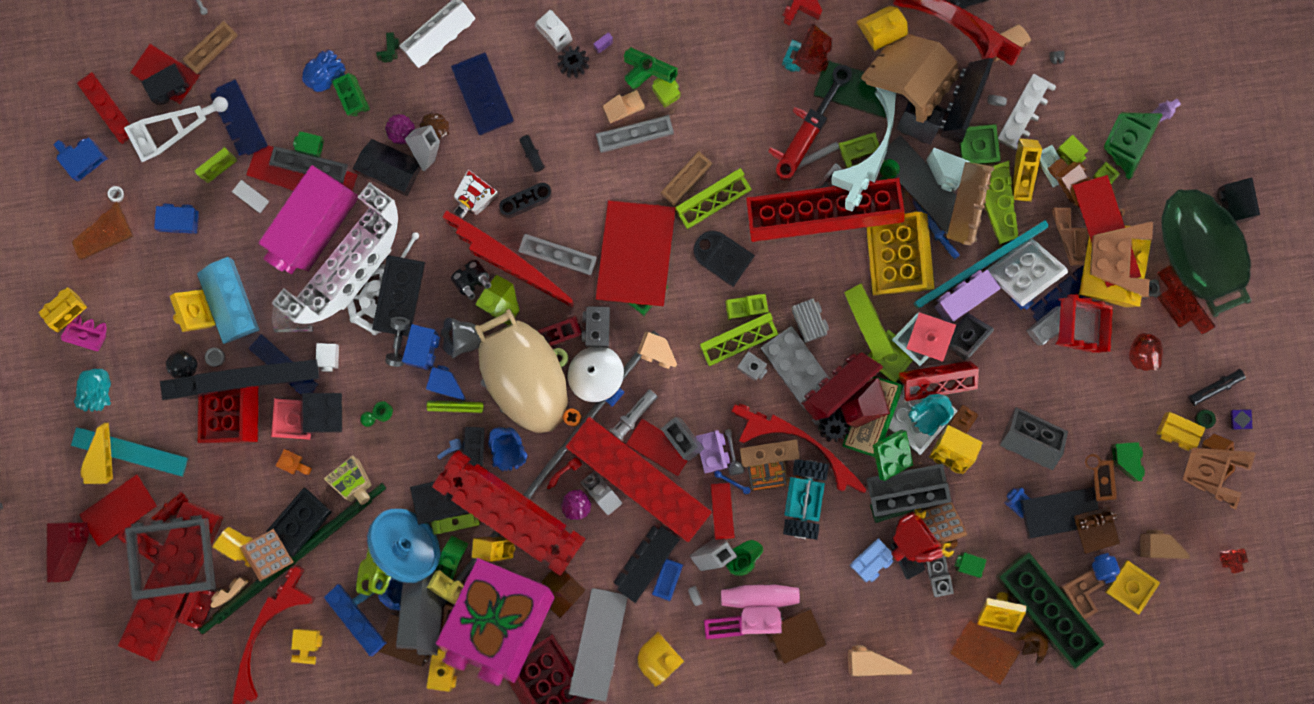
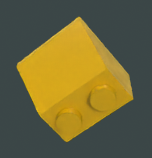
[857,5,908,51]

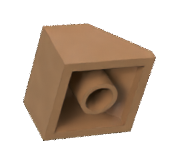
[1140,530,1190,559]

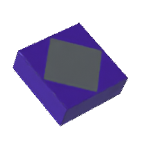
[1230,410,1253,430]

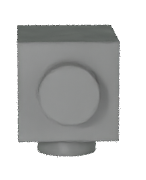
[737,351,768,381]

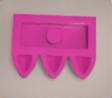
[61,315,107,352]

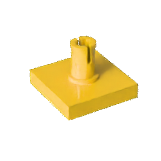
[170,290,215,332]
[977,592,1026,632]

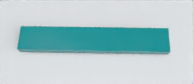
[71,427,189,477]

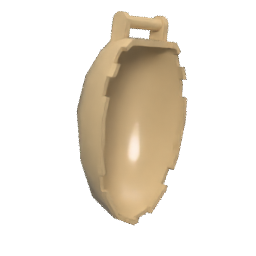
[475,309,568,433]

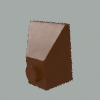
[540,570,586,618]

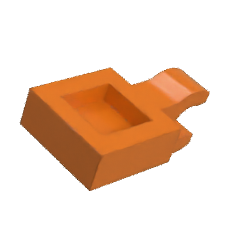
[276,449,312,475]

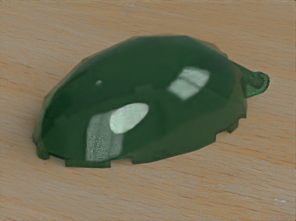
[1161,189,1251,318]

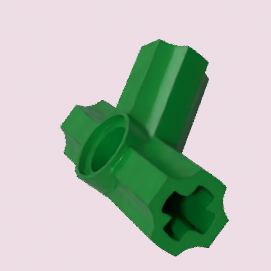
[623,47,678,89]

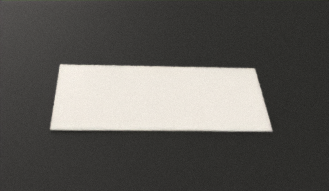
[232,180,269,213]

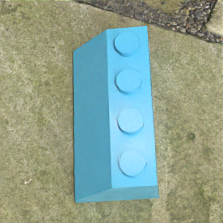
[197,257,260,344]

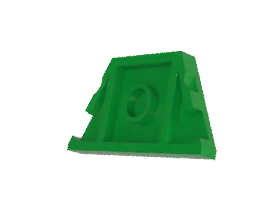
[1104,112,1163,180]

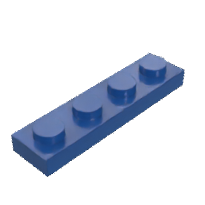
[324,584,386,656]

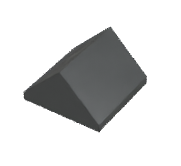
[949,313,994,361]

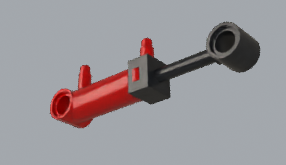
[768,65,852,181]

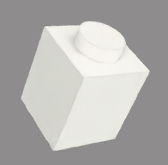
[316,343,339,372]

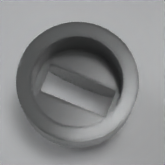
[1049,51,1065,65]

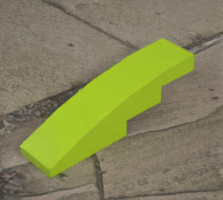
[844,284,894,361]

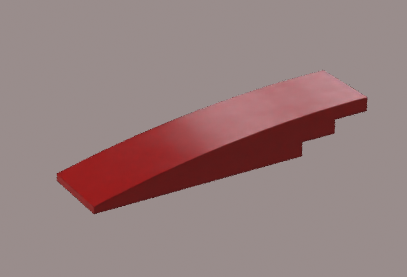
[443,211,574,308]

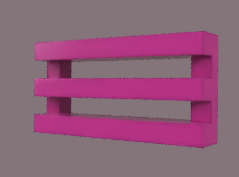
[704,616,744,639]

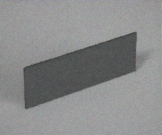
[884,135,957,234]

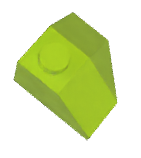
[475,275,520,325]

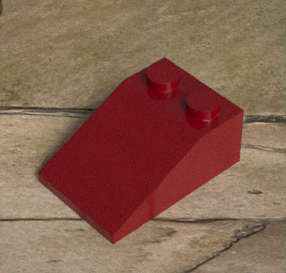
[47,523,89,583]

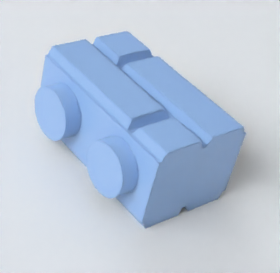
[849,538,894,582]

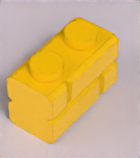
[38,287,87,333]
[1156,412,1205,451]

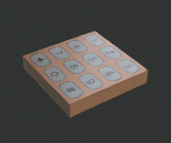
[919,502,967,544]
[240,529,293,581]

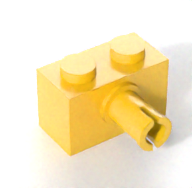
[427,648,457,692]

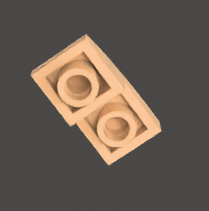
[210,577,249,608]

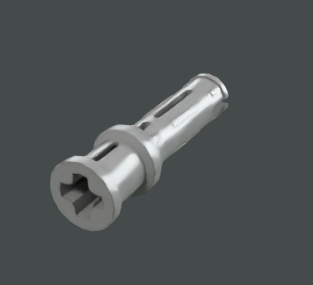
[609,389,658,441]

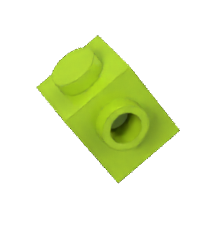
[652,78,681,108]
[1056,135,1089,165]

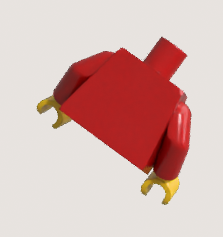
[891,508,954,562]

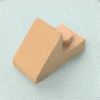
[603,90,645,124]

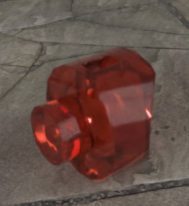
[1220,548,1249,574]

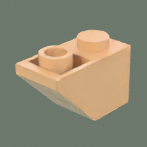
[637,332,677,369]

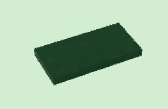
[813,59,886,118]

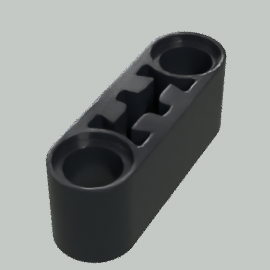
[499,183,552,218]

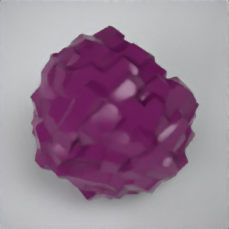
[385,114,416,144]
[561,489,592,520]

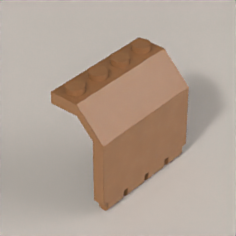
[861,34,960,123]
[947,162,995,246]

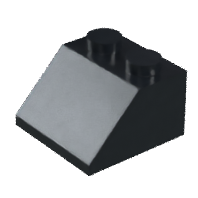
[896,101,946,145]
[1217,177,1260,225]

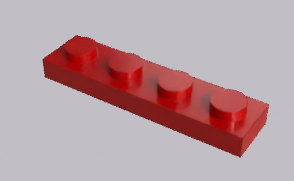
[77,72,131,144]

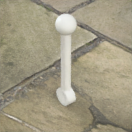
[401,232,419,258]

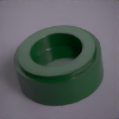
[1195,410,1216,429]

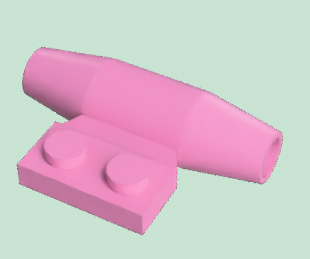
[721,585,800,634]

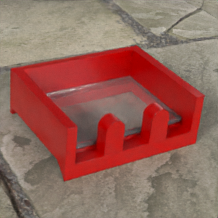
[1055,294,1113,353]

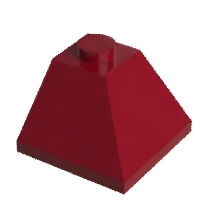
[841,378,890,428]

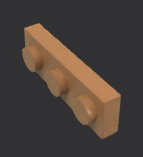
[182,21,238,74]

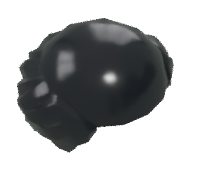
[166,351,198,379]

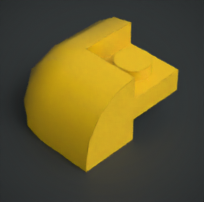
[213,527,253,567]
[637,632,684,687]

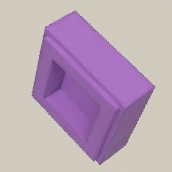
[593,32,613,53]

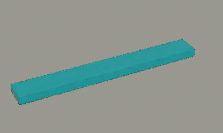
[913,220,1049,309]

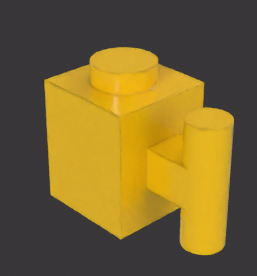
[291,629,323,664]

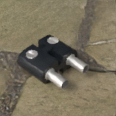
[451,260,491,300]

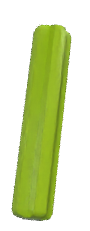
[427,401,484,413]

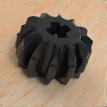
[557,46,589,78]
[817,410,850,443]

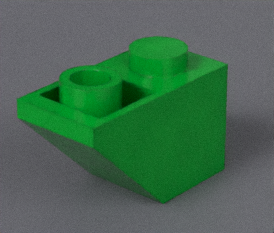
[1111,442,1145,482]
[435,535,469,580]

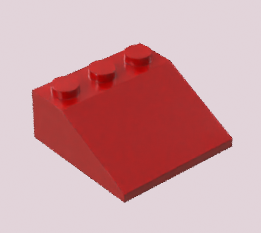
[197,386,258,443]

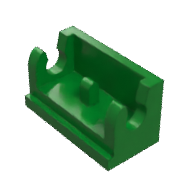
[332,73,370,116]

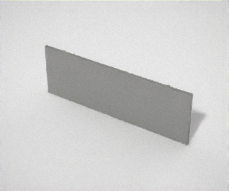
[569,588,627,702]

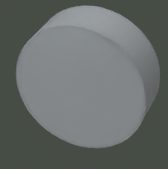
[987,95,1007,106]
[205,347,225,367]
[688,586,703,606]

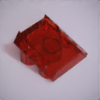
[792,24,833,75]

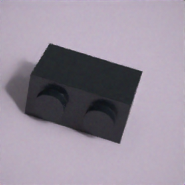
[141,63,190,105]

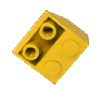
[929,425,983,474]

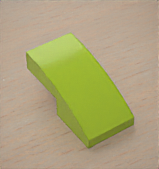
[725,294,768,320]

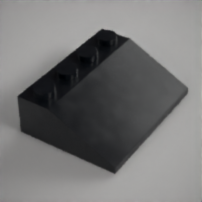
[939,58,994,143]

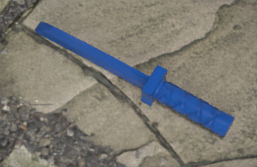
[913,198,960,260]

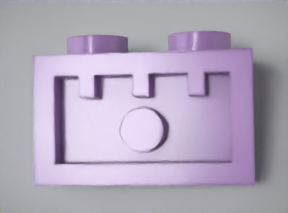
[696,430,730,473]

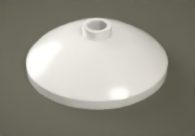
[568,346,624,402]

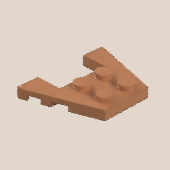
[1052,208,1125,266]
[1090,222,1153,298]
[1183,448,1256,509]

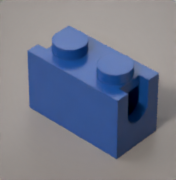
[154,203,199,234]

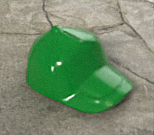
[725,540,763,576]

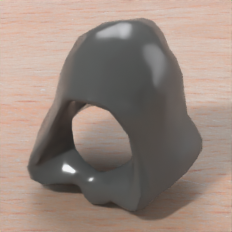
[441,318,484,359]

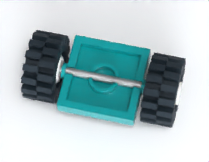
[783,459,829,540]

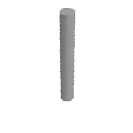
[785,142,839,174]

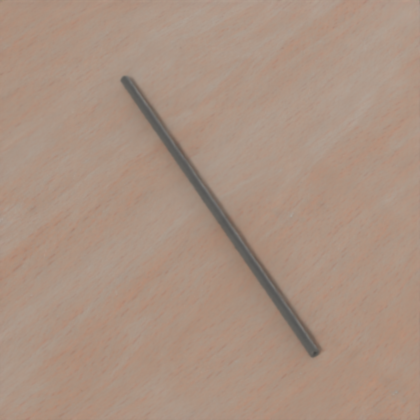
[442,330,659,607]

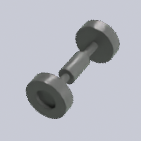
[385,317,410,367]

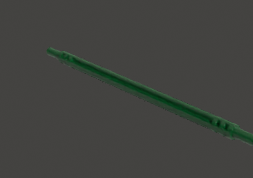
[198,483,387,635]

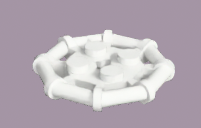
[347,264,385,335]

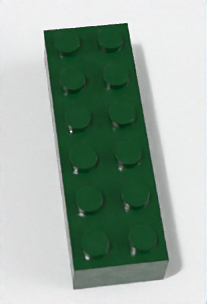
[995,552,1105,669]

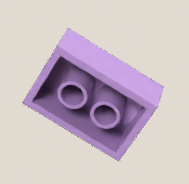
[935,269,1001,323]

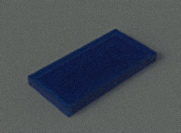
[451,52,514,136]

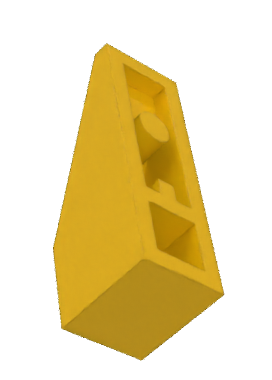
[1012,138,1042,201]
[80,423,113,484]

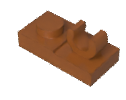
[949,404,979,434]

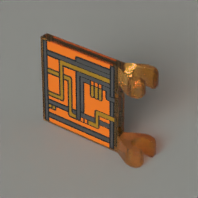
[747,461,801,491]

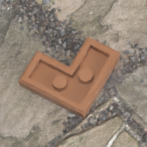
[1061,568,1105,619]

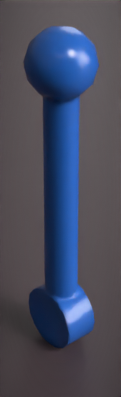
[714,470,751,494]

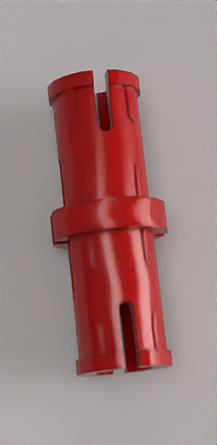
[151,491,189,523]

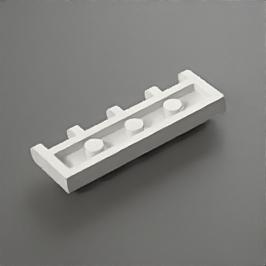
[998,74,1056,151]

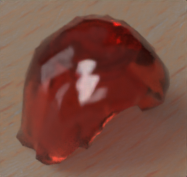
[1129,333,1163,371]

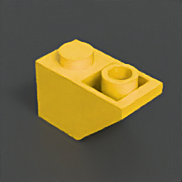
[472,537,515,562]

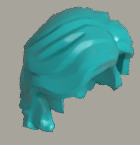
[74,369,111,412]
[908,394,954,436]

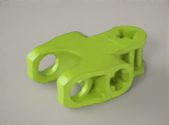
[356,548,391,596]

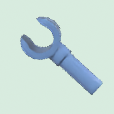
[437,439,462,460]

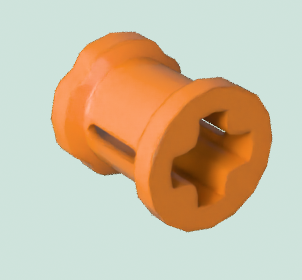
[563,409,581,427]

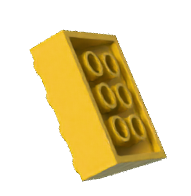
[866,211,935,295]
[1079,225,1151,307]

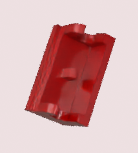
[178,590,215,629]

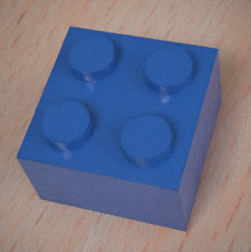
[402,324,441,370]

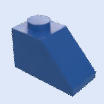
[426,365,466,401]

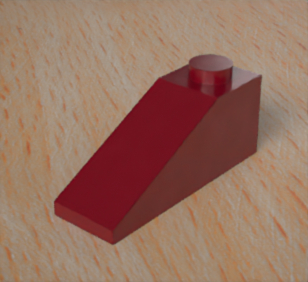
[536,315,582,346]

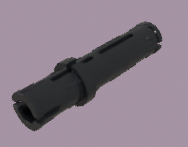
[1188,369,1246,406]

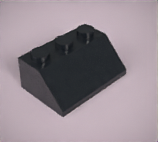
[353,139,421,196]

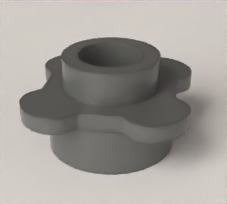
[1143,279,1161,299]

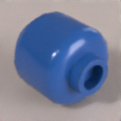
[1092,553,1120,584]

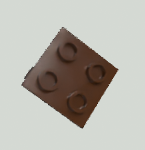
[1074,506,1120,554]

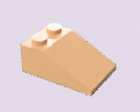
[848,645,912,676]

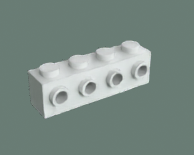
[399,0,475,68]

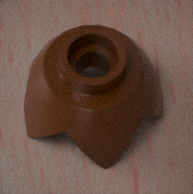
[1014,630,1049,666]

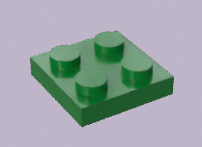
[873,429,913,481]

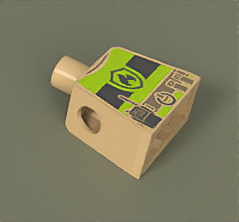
[324,455,372,505]

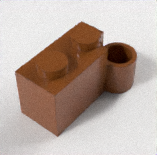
[1048,158,1092,207]
[1085,454,1117,501]

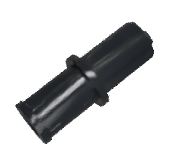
[519,135,545,173]

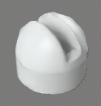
[108,186,124,203]

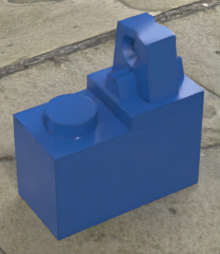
[53,137,108,182]

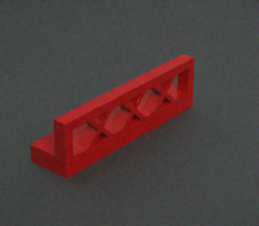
[899,361,979,401]

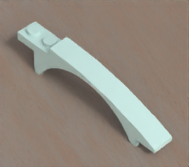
[832,87,896,211]

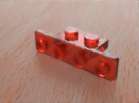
[1157,265,1216,334]

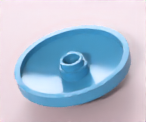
[367,509,440,583]

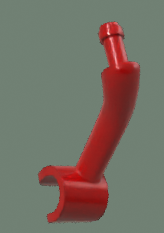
[547,457,582,489]

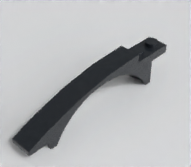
[160,359,320,401]

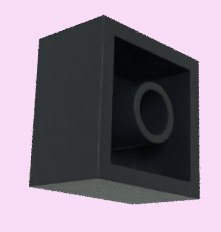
[300,393,342,434]

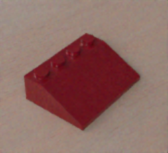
[507,634,594,704]

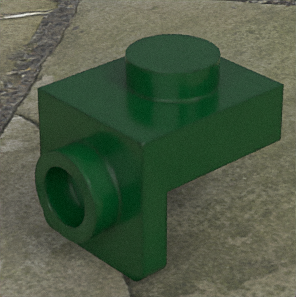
[376,32,400,63]

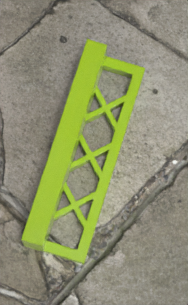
[676,168,752,230]
[700,313,779,366]

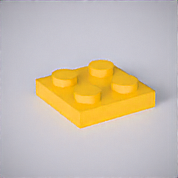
[1105,560,1160,615]

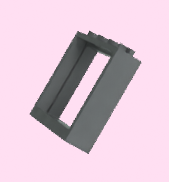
[125,515,216,600]

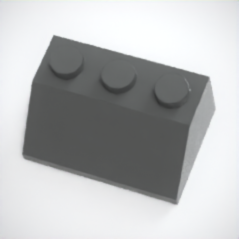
[1000,407,1068,470]

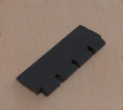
[613,525,680,603]

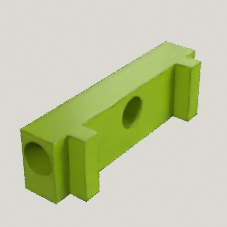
[431,514,480,535]

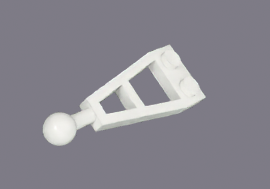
[124,97,228,162]

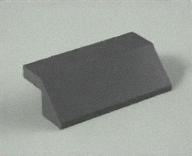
[867,464,952,517]
[396,575,443,655]

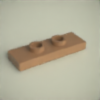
[660,151,713,206]
[740,440,800,467]

